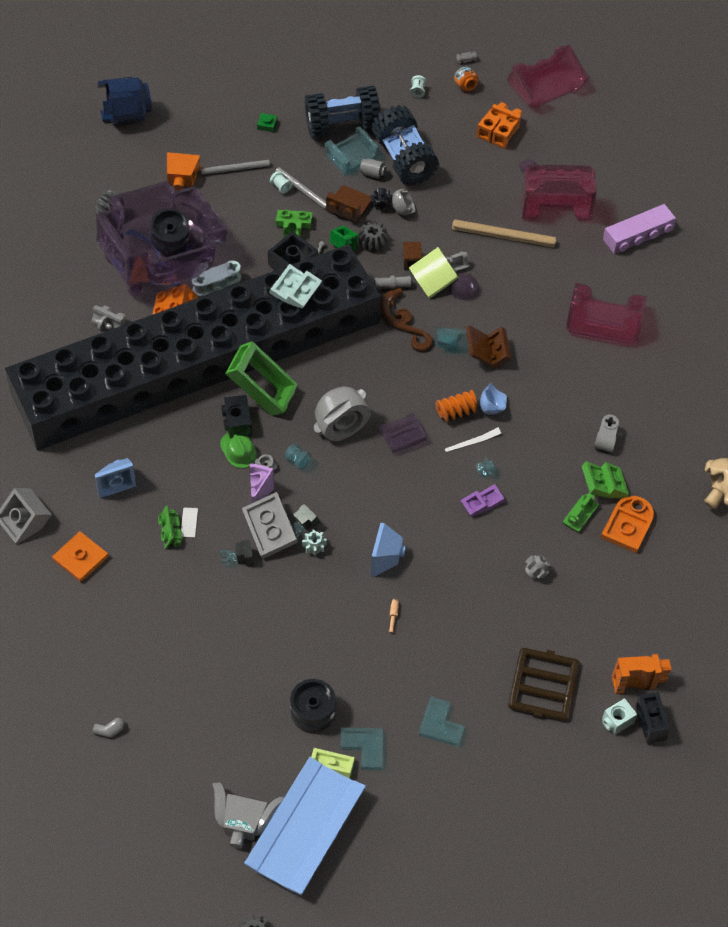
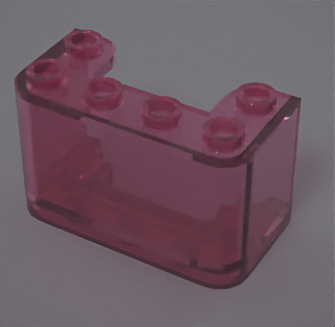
[521,164,597,220]

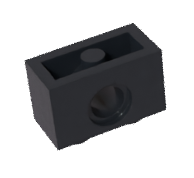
[221,395,252,438]

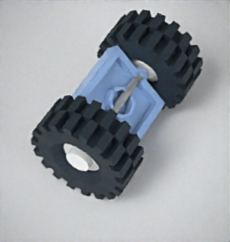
[304,85,381,138]
[372,105,439,186]

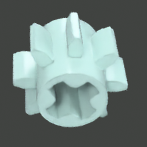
[302,530,327,556]

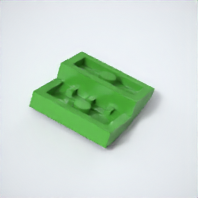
[582,461,629,498]

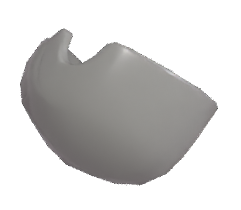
[392,189,415,216]

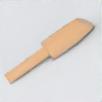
[389,599,399,633]

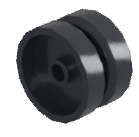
[151,208,190,255]
[290,679,336,733]

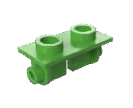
[562,493,599,532]
[158,506,183,549]

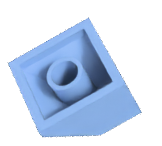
[95,458,136,498]
[371,523,406,577]

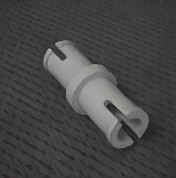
[374,275,411,290]

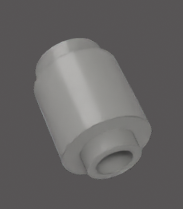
[360,158,387,179]

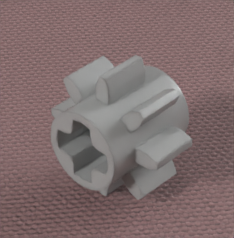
[525,555,549,579]

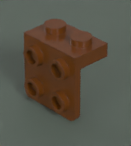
[326,185,371,223]
[466,325,511,369]

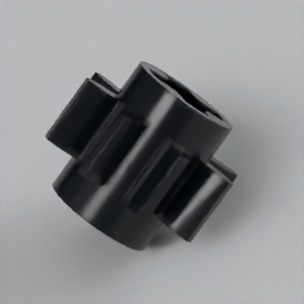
[371,188,392,210]

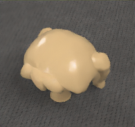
[704,458,728,509]

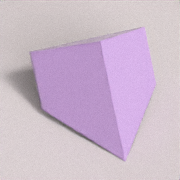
[250,464,274,503]

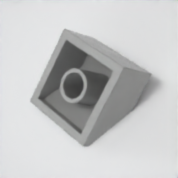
[0,488,52,544]

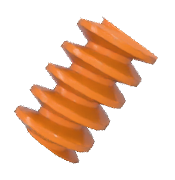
[435,390,477,422]

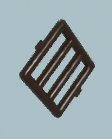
[508,647,580,721]

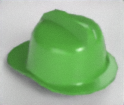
[220,432,257,468]

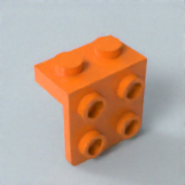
[152,284,198,315]

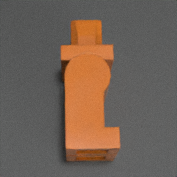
[476,102,522,149]
[612,654,672,694]

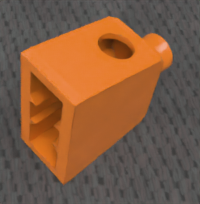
[167,152,201,192]

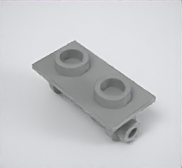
[445,251,470,272]

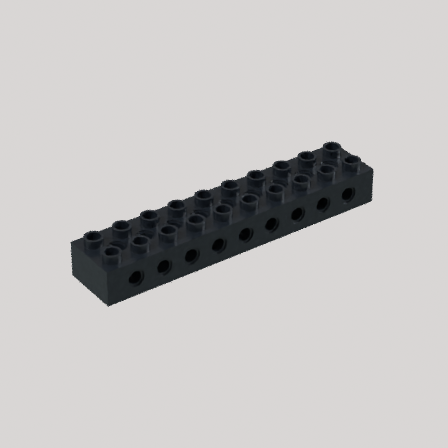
[5,244,381,451]

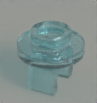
[475,457,496,476]

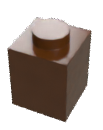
[402,241,422,270]

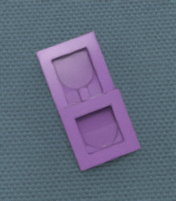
[461,484,505,516]

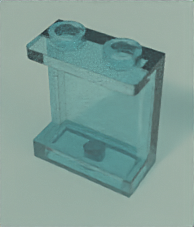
[325,127,379,176]

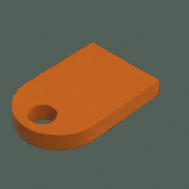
[601,496,654,554]

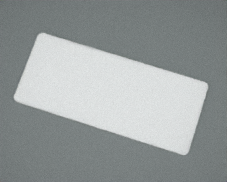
[181,508,198,537]

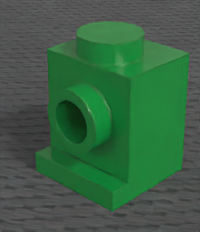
[329,225,358,251]

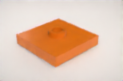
[52,531,109,583]

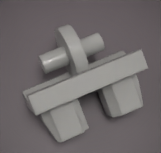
[91,305,126,332]

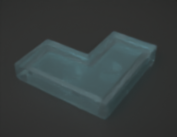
[419,696,465,747]
[341,727,383,770]

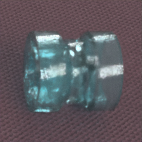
[284,443,311,469]

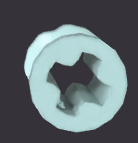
[410,75,426,98]
[270,171,292,194]

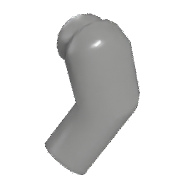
[93,718,124,738]

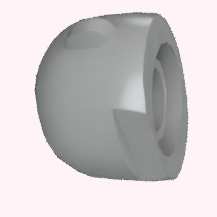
[314,386,371,442]

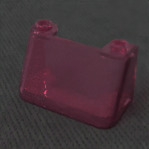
[566,283,647,345]

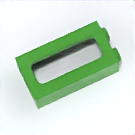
[225,341,298,416]

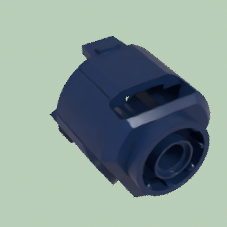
[97,77,152,125]

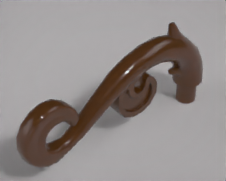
[380,288,433,352]

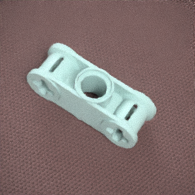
[192,261,241,297]

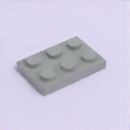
[242,492,298,559]

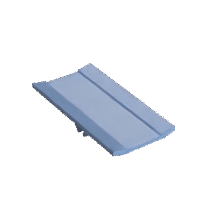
[244,757,366,895]

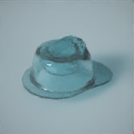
[433,326,467,349]

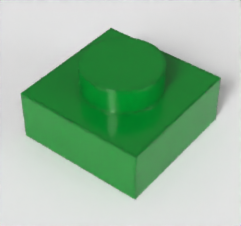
[257,113,278,132]

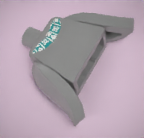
[212,782,284,849]

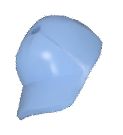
[480,383,507,415]

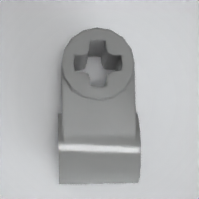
[594,414,619,452]

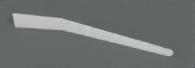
[445,427,501,452]

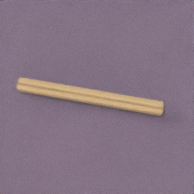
[452,219,556,247]

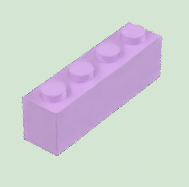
[603,204,676,254]

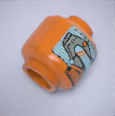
[454,66,479,92]

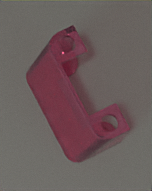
[507,44,589,108]

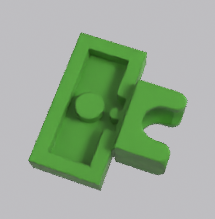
[276,210,312,237]

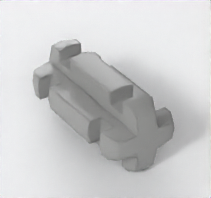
[457,51,477,64]

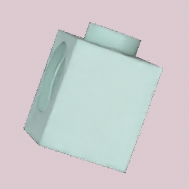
[602,698,637,735]

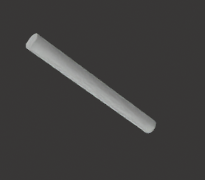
[201,160,270,175]
[275,167,326,210]

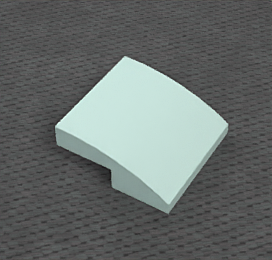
[269,264,322,308]

